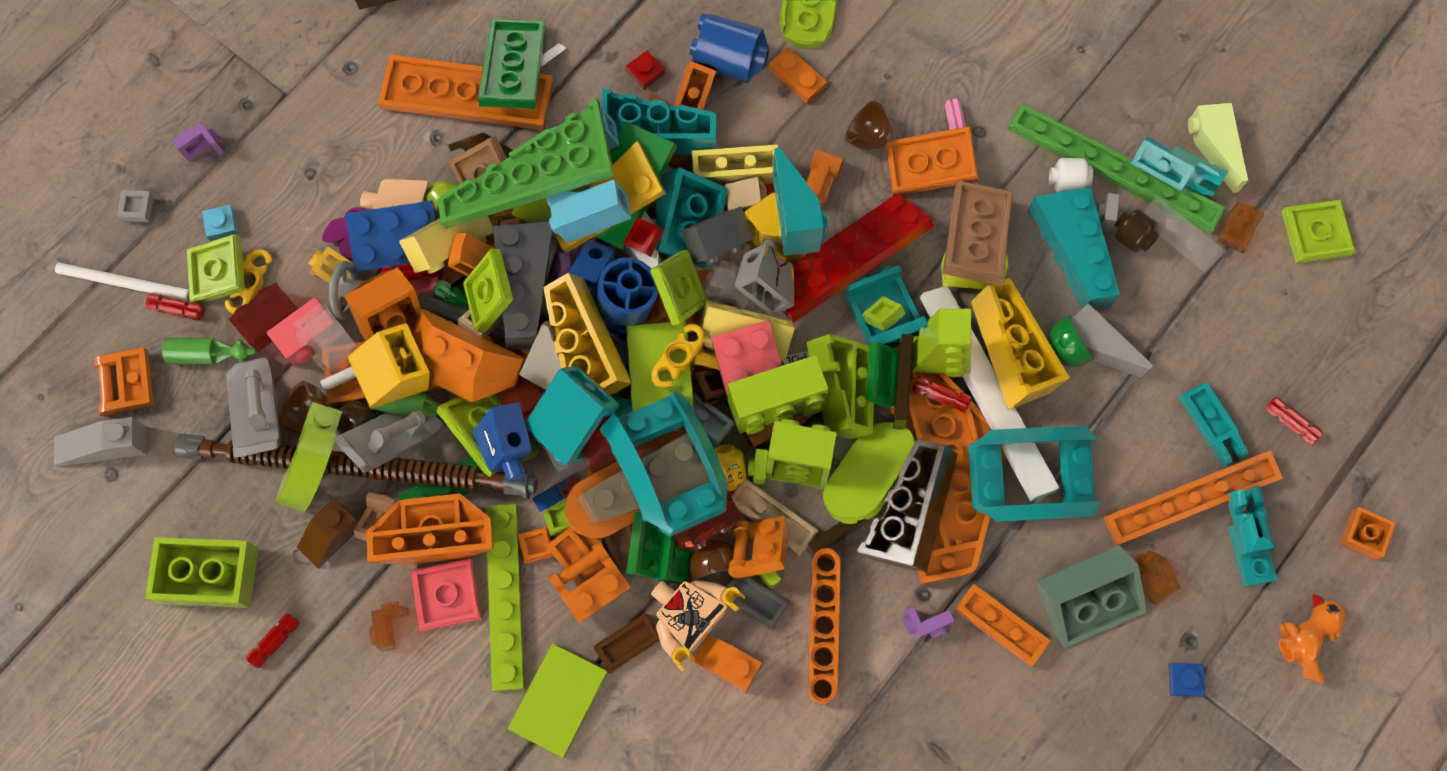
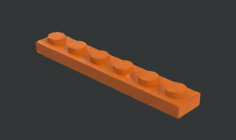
[1103,450,1283,545]

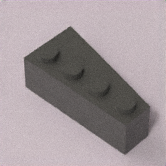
[493,222,553,350]

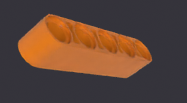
[807,548,841,705]

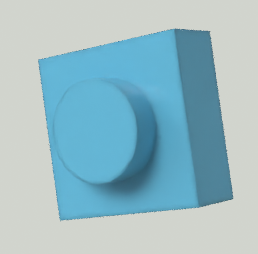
[202,205,238,241]

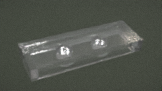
[1144,196,1226,274]

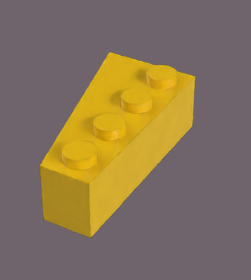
[543,273,632,396]
[971,278,1070,410]

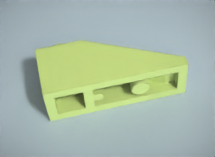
[1188,103,1248,193]

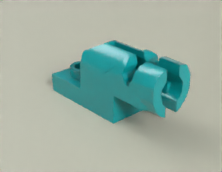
[1131,136,1228,197]
[1227,486,1277,587]

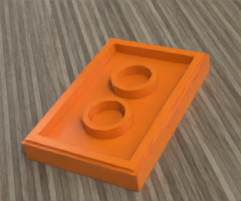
[886,126,979,196]

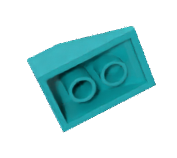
[772,148,828,256]
[656,168,728,270]

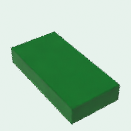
[866,341,899,408]

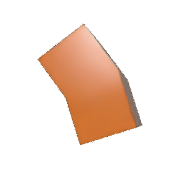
[448,232,495,276]

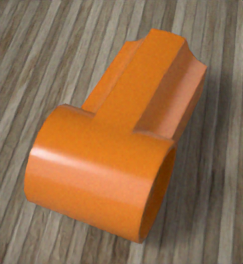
[806,148,844,208]

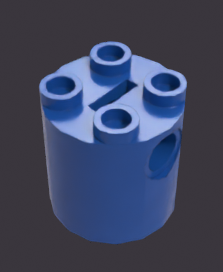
[689,13,769,83]
[594,258,658,335]

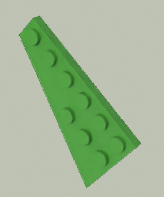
[438,97,615,229]

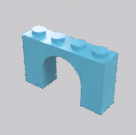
[546,107,631,243]

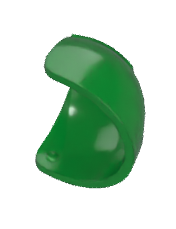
[1048,315,1095,367]

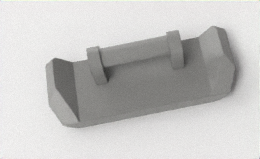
[226,357,281,457]
[333,410,445,472]

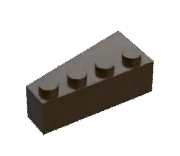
[857,439,958,572]

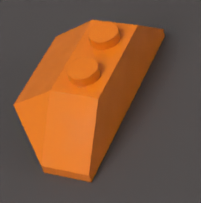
[412,309,525,403]
[366,494,493,565]

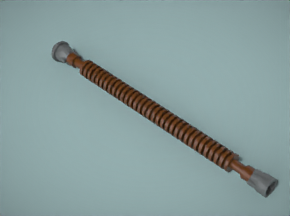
[174,434,538,499]

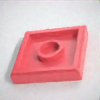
[410,558,482,632]

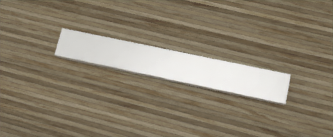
[920,286,1059,502]

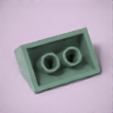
[1036,545,1147,648]

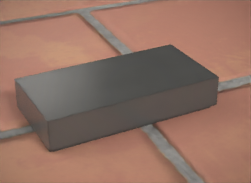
[726,577,789,630]

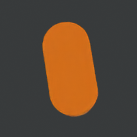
[565,448,658,539]

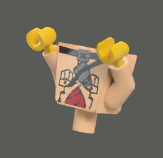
[651,580,745,671]

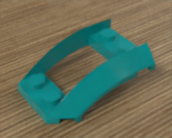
[600,390,728,537]
[968,426,1103,522]

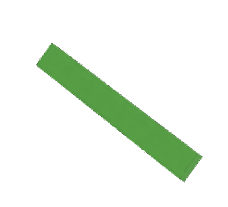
[1008,103,1226,234]

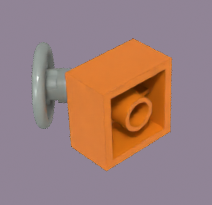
[329,261,421,341]

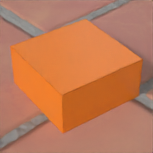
[1339,507,1396,560]

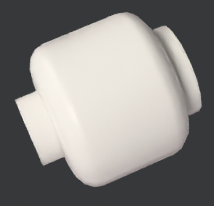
[1049,158,1093,193]

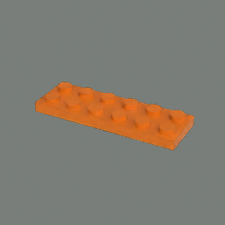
[378,54,554,130]

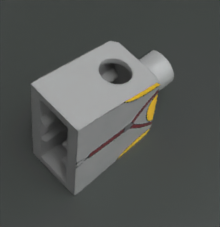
[735,240,794,316]

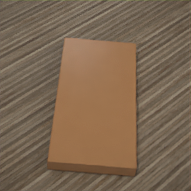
[942,180,1013,286]

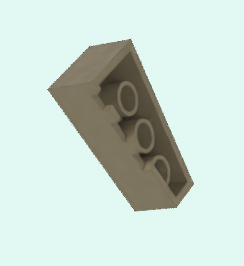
[576,433,710,524]

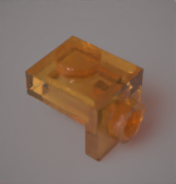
[1216,202,1264,253]
[1134,550,1181,605]
[369,602,409,652]

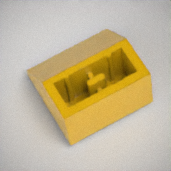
[745,192,806,261]
[348,323,430,409]

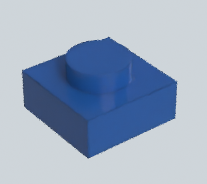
[1168,663,1205,697]

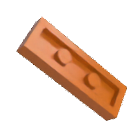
[954,584,1050,667]

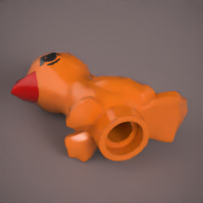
[1278,594,1346,684]

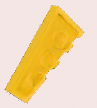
[554,141,666,253]

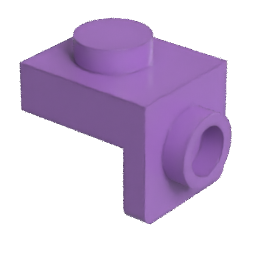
[172,122,224,161]
[902,605,955,640]

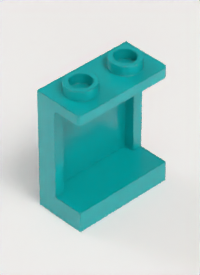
[844,265,928,347]
[525,366,619,466]

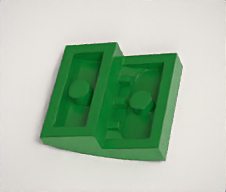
[626,512,694,585]

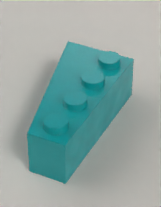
[601,87,717,155]
[1028,187,1120,309]

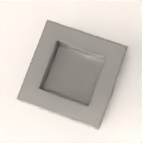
[117,190,154,222]
[1096,193,1120,232]

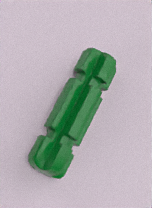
[433,280,469,310]

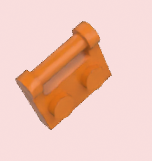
[94,347,154,417]
[728,515,789,578]
[548,542,631,624]

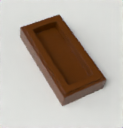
[593,612,660,674]

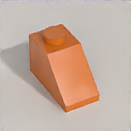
[673,61,716,110]
[694,635,762,694]

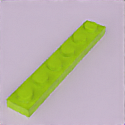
[486,504,525,692]

